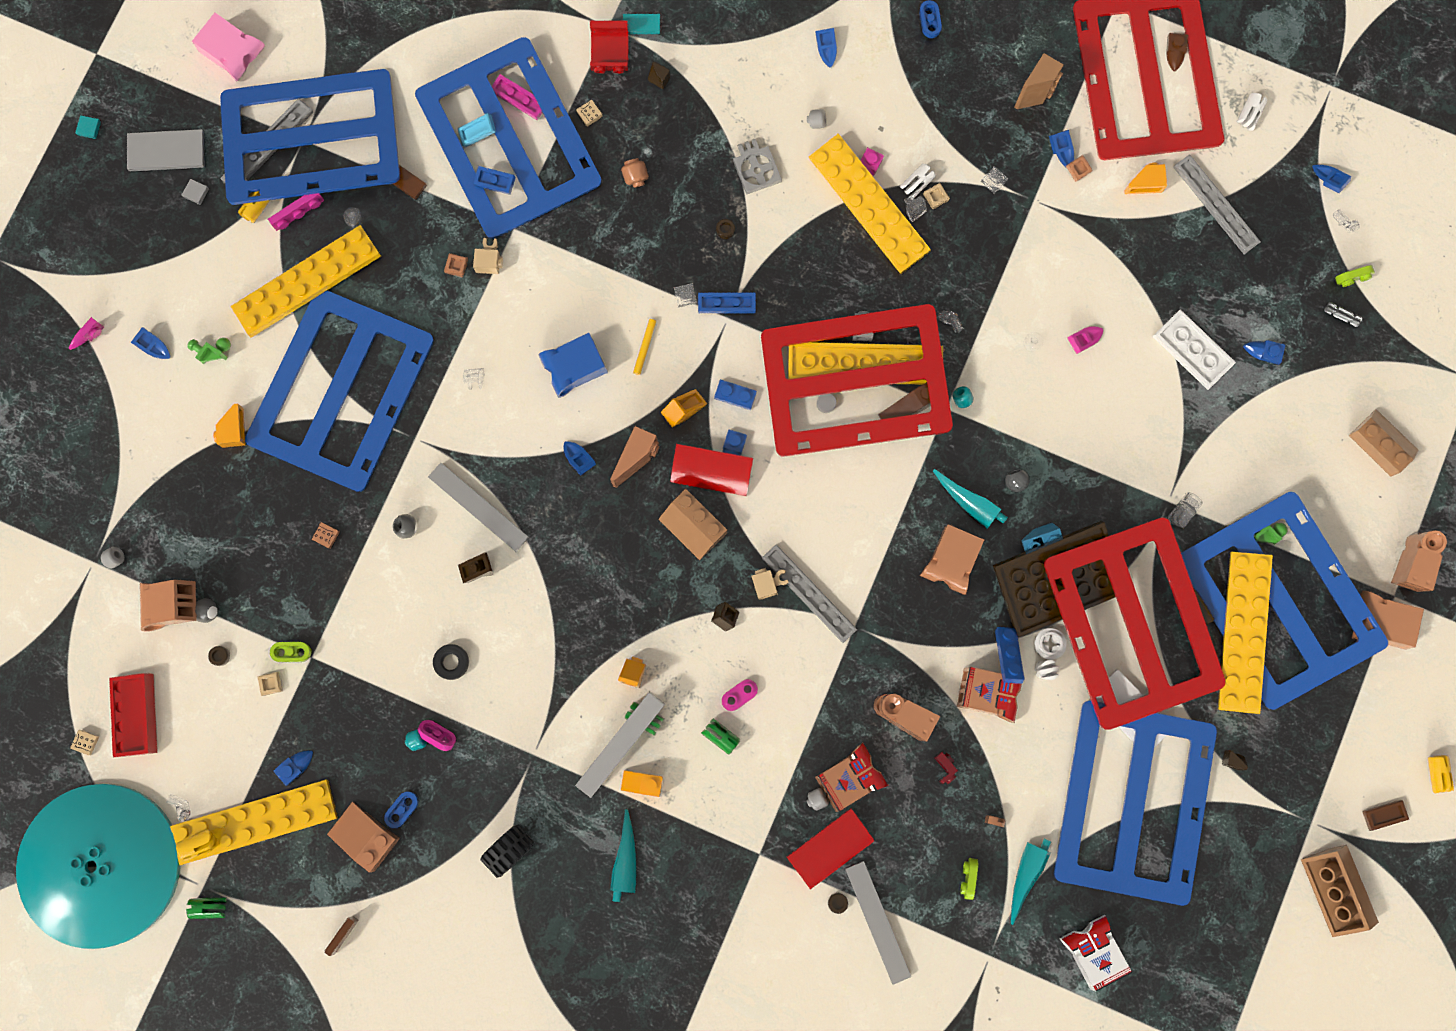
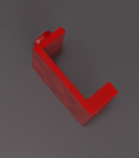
[590,20,628,74]

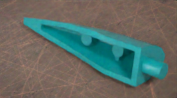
[933,469,1008,529]
[610,809,636,902]
[1011,839,1051,925]

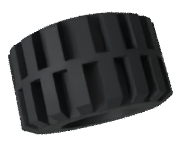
[480,824,535,878]

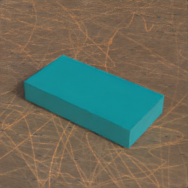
[623,14,660,34]

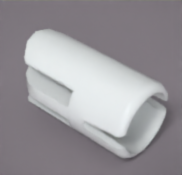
[1237,93,1267,131]
[900,163,936,200]
[1035,660,1059,680]

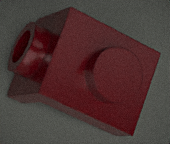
[934,752,958,784]

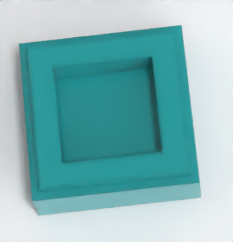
[75,115,101,139]

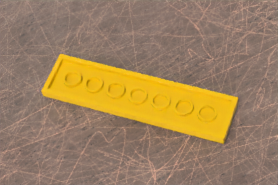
[809,133,931,274]
[230,225,381,338]
[788,342,943,385]
[1218,552,1273,714]
[170,780,338,866]

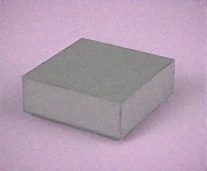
[182,179,209,205]

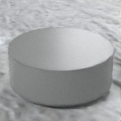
[817,394,836,413]

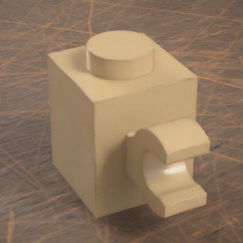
[473,238,503,274]
[752,568,789,600]

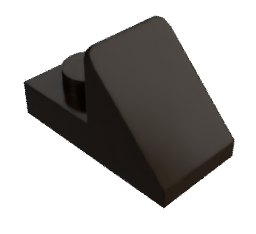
[458,552,493,584]

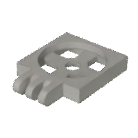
[733,139,782,195]

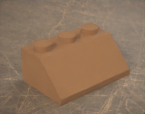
[1014,53,1063,109]
[1349,409,1419,477]
[659,489,727,560]

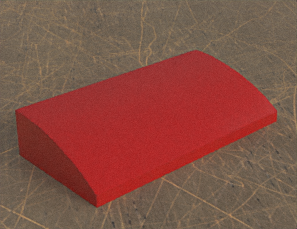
[670,444,754,496]
[109,673,157,758]
[786,808,874,890]

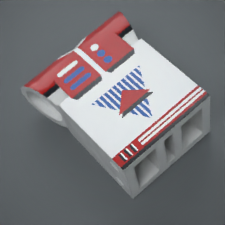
[1060,915,1132,992]

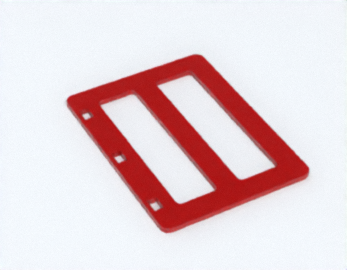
[1073,0,1224,161]
[761,304,953,457]
[1044,518,1226,730]

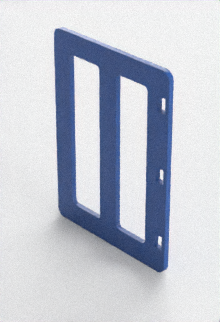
[415,37,601,239]
[220,69,400,205]
[245,291,434,492]
[1181,492,1388,710]
[1054,701,1217,906]

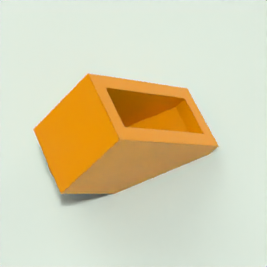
[1124,162,1167,194]
[661,389,707,427]
[213,403,246,448]
[618,657,646,688]
[621,770,663,797]

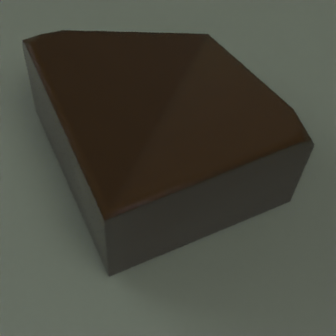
[648,61,670,89]
[711,602,740,631]
[1222,750,1248,771]

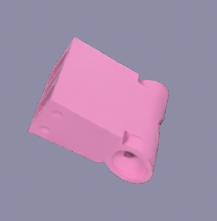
[192,13,265,82]

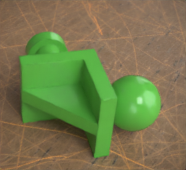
[187,337,231,364]
[1254,523,1288,545]

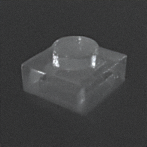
[674,283,697,308]

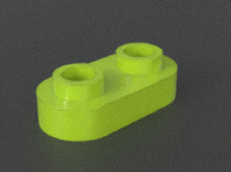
[1335,265,1375,287]
[270,642,311,662]
[960,858,978,900]

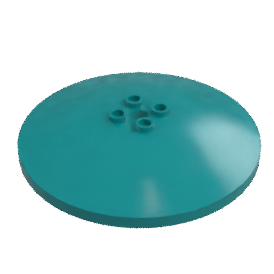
[16,784,180,949]

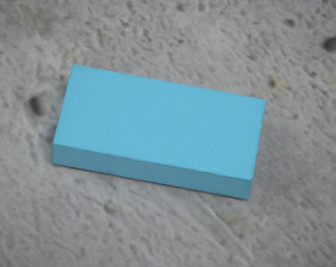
[458,113,496,147]

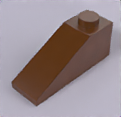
[878,383,931,419]

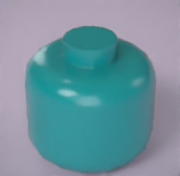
[952,386,974,408]
[405,729,427,751]

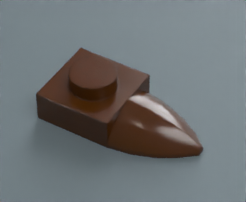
[1166,33,1188,72]

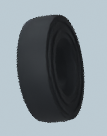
[433,644,469,680]

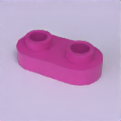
[722,679,758,711]
[418,720,456,751]

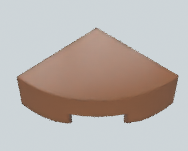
[984,815,1006,827]

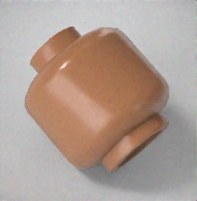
[621,158,649,188]

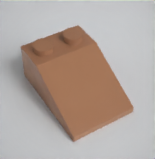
[610,426,660,488]
[327,802,400,873]

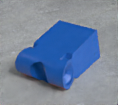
[538,333,608,398]

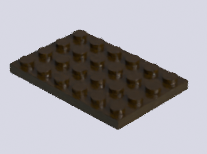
[993,521,1115,637]

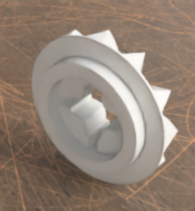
[1034,628,1067,660]

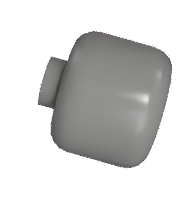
[807,109,826,129]
[101,547,124,568]
[807,788,829,811]

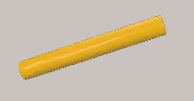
[633,319,656,375]

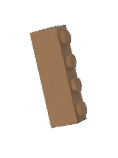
[1301,845,1379,937]

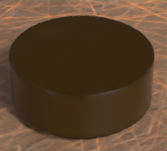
[716,219,735,239]
[208,646,230,666]
[828,893,848,914]

